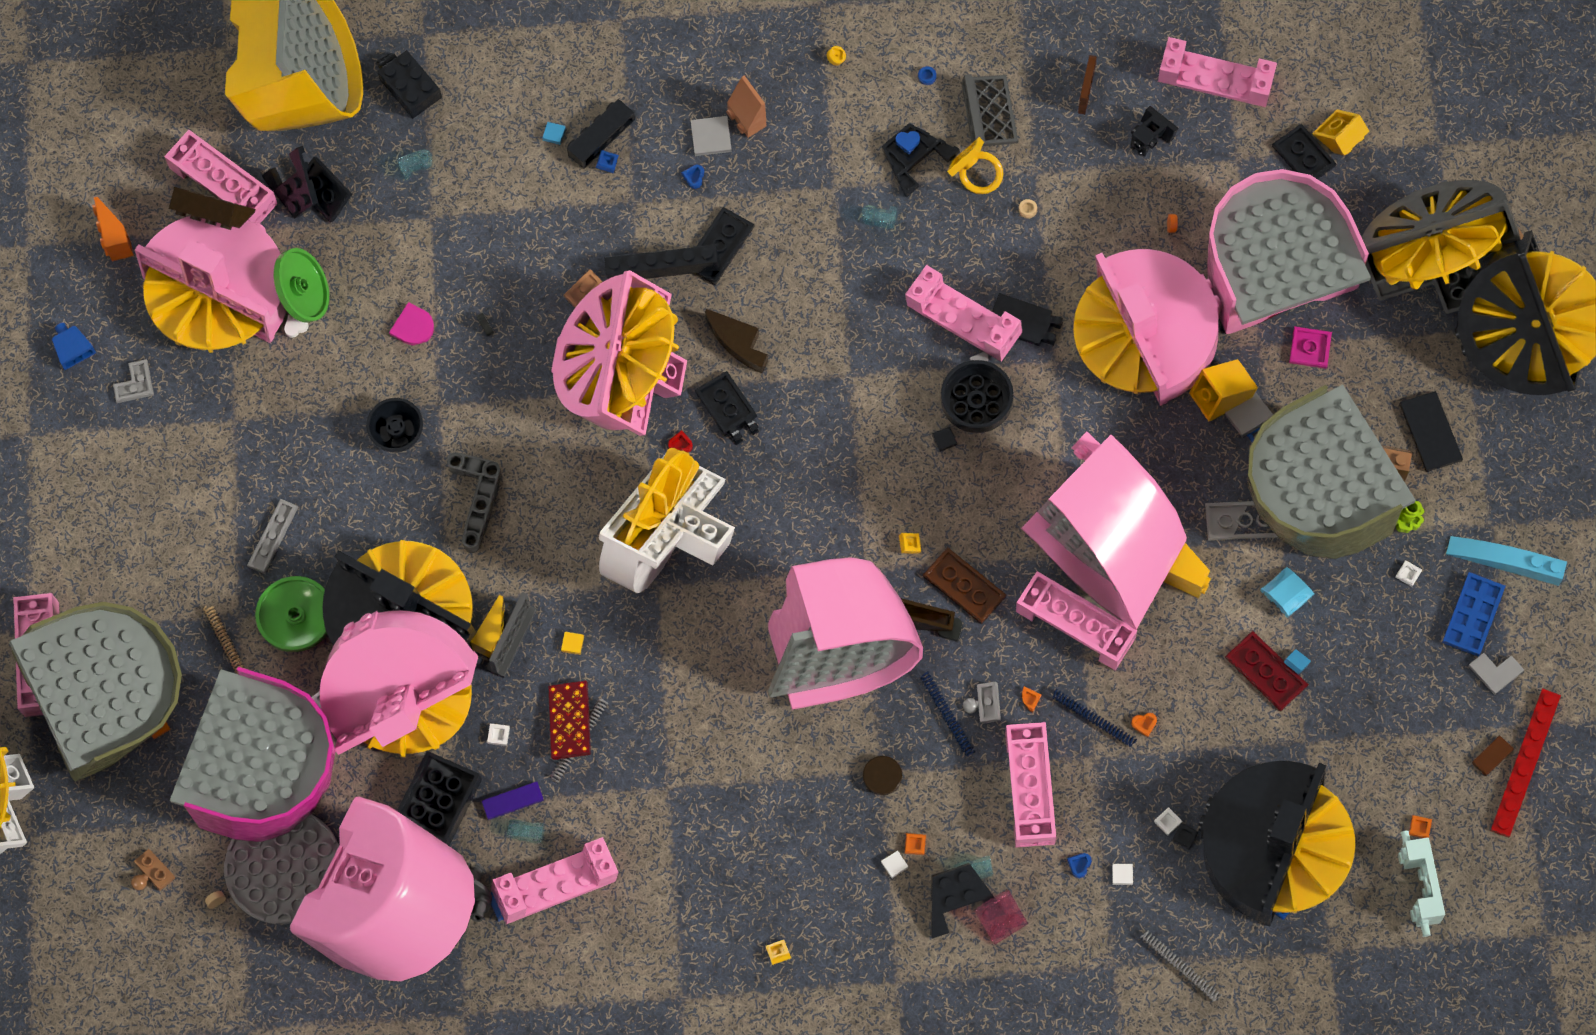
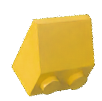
[1312,109,1369,156]

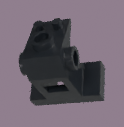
[1130,106,1179,156]

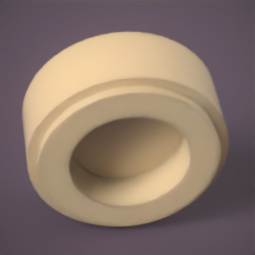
[1018,199,1037,218]
[205,891,226,909]

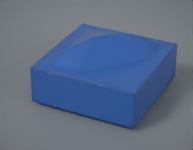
[596,150,619,173]

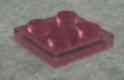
[974,889,1028,945]

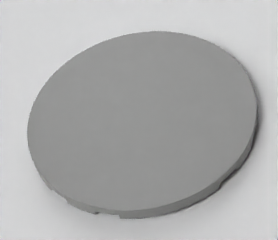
[224,814,339,924]

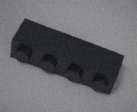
[567,99,635,169]

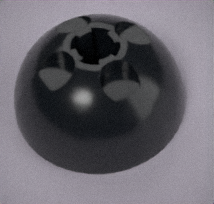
[366,398,423,453]

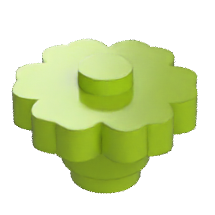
[1396,501,1424,533]

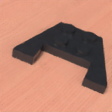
[882,123,960,198]
[262,146,318,219]
[930,863,1005,939]

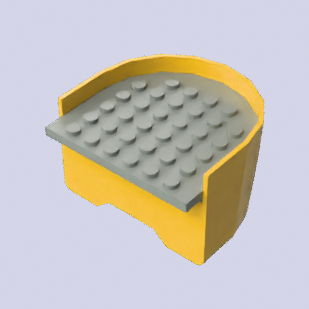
[225,0,363,132]

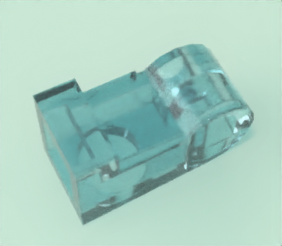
[397,149,433,181]
[862,205,898,230]
[506,820,545,845]
[954,855,993,879]

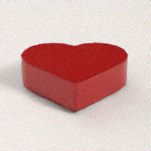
[668,430,693,453]

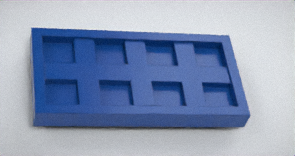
[1442,572,1505,657]

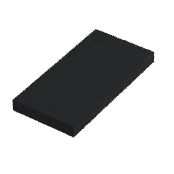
[694,207,755,285]
[1399,391,1463,472]

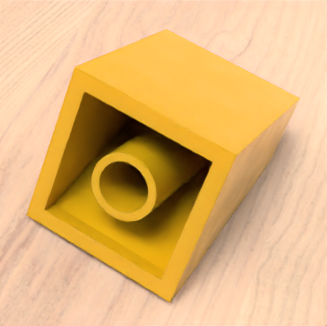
[1189,359,1258,421]
[1163,543,1211,598]

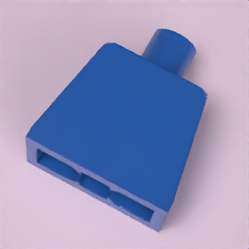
[52,323,96,370]

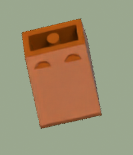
[92,197,134,261]

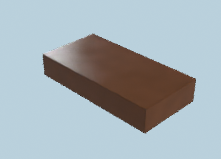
[1472,735,1514,776]

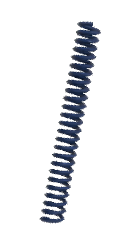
[920,671,975,757]
[1053,688,1137,747]

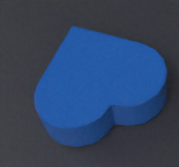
[896,131,920,154]
[681,165,704,189]
[1067,853,1092,879]

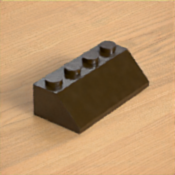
[168,187,256,230]

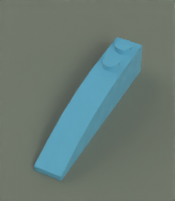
[1446,536,1567,586]

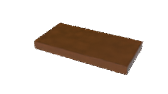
[923,547,1007,624]

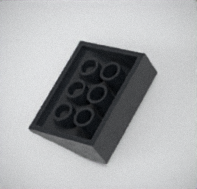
[397,751,482,846]

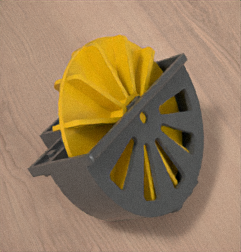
[1362,180,1521,314]

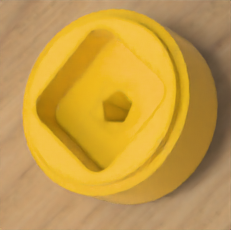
[827,46,846,66]

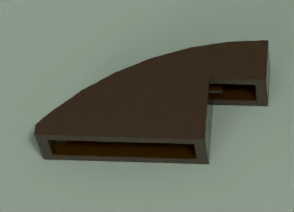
[705,309,768,373]
[901,598,955,631]

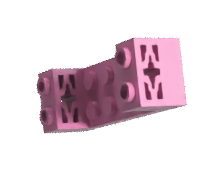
[1158,37,1277,107]
[164,130,278,224]
[905,265,1022,362]
[1016,571,1137,671]
[13,593,59,717]
[1005,722,1056,848]
[491,837,618,924]

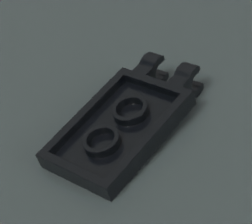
[992,293,1063,346]
[695,371,759,445]

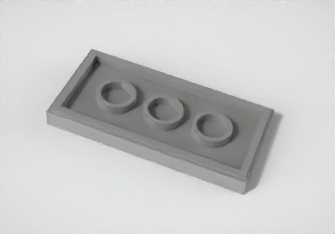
[1205,501,1278,541]

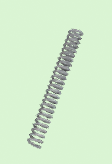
[550,698,608,783]
[1140,930,1222,1002]

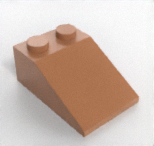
[726,75,766,138]

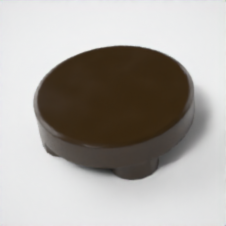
[863,756,902,795]

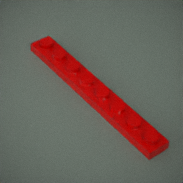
[1490,688,1561,838]

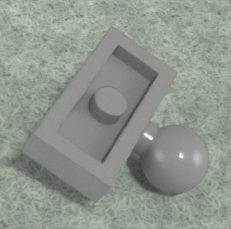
[963,682,1001,724]

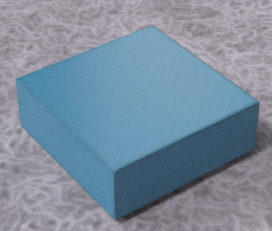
[542,122,566,145]
[1284,649,1311,675]

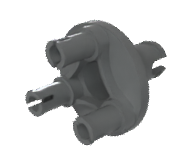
[467,862,492,922]

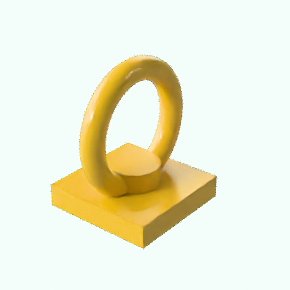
[947,137,1003,194]

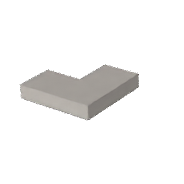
[113,359,154,403]
[1469,653,1524,695]

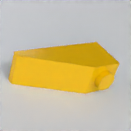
[471,595,505,658]

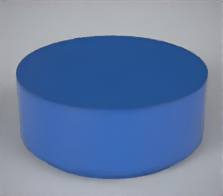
[918,66,936,85]

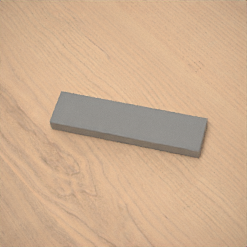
[247,499,298,574]

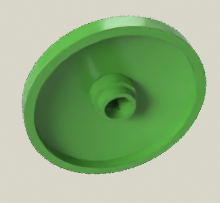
[273,248,329,323]
[255,576,327,652]

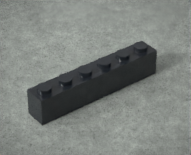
[604,245,720,279]

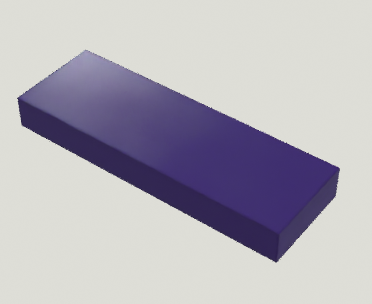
[482,782,544,820]

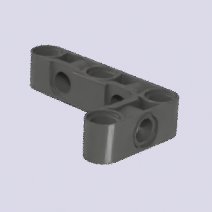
[446,452,502,553]

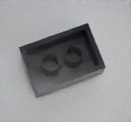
[377,50,442,119]

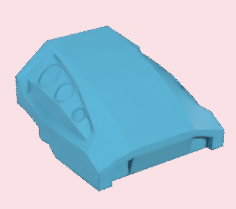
[1260,567,1315,618]

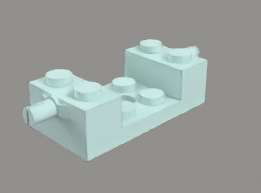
[1398,831,1445,937]

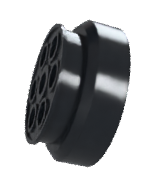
[941,360,1013,433]

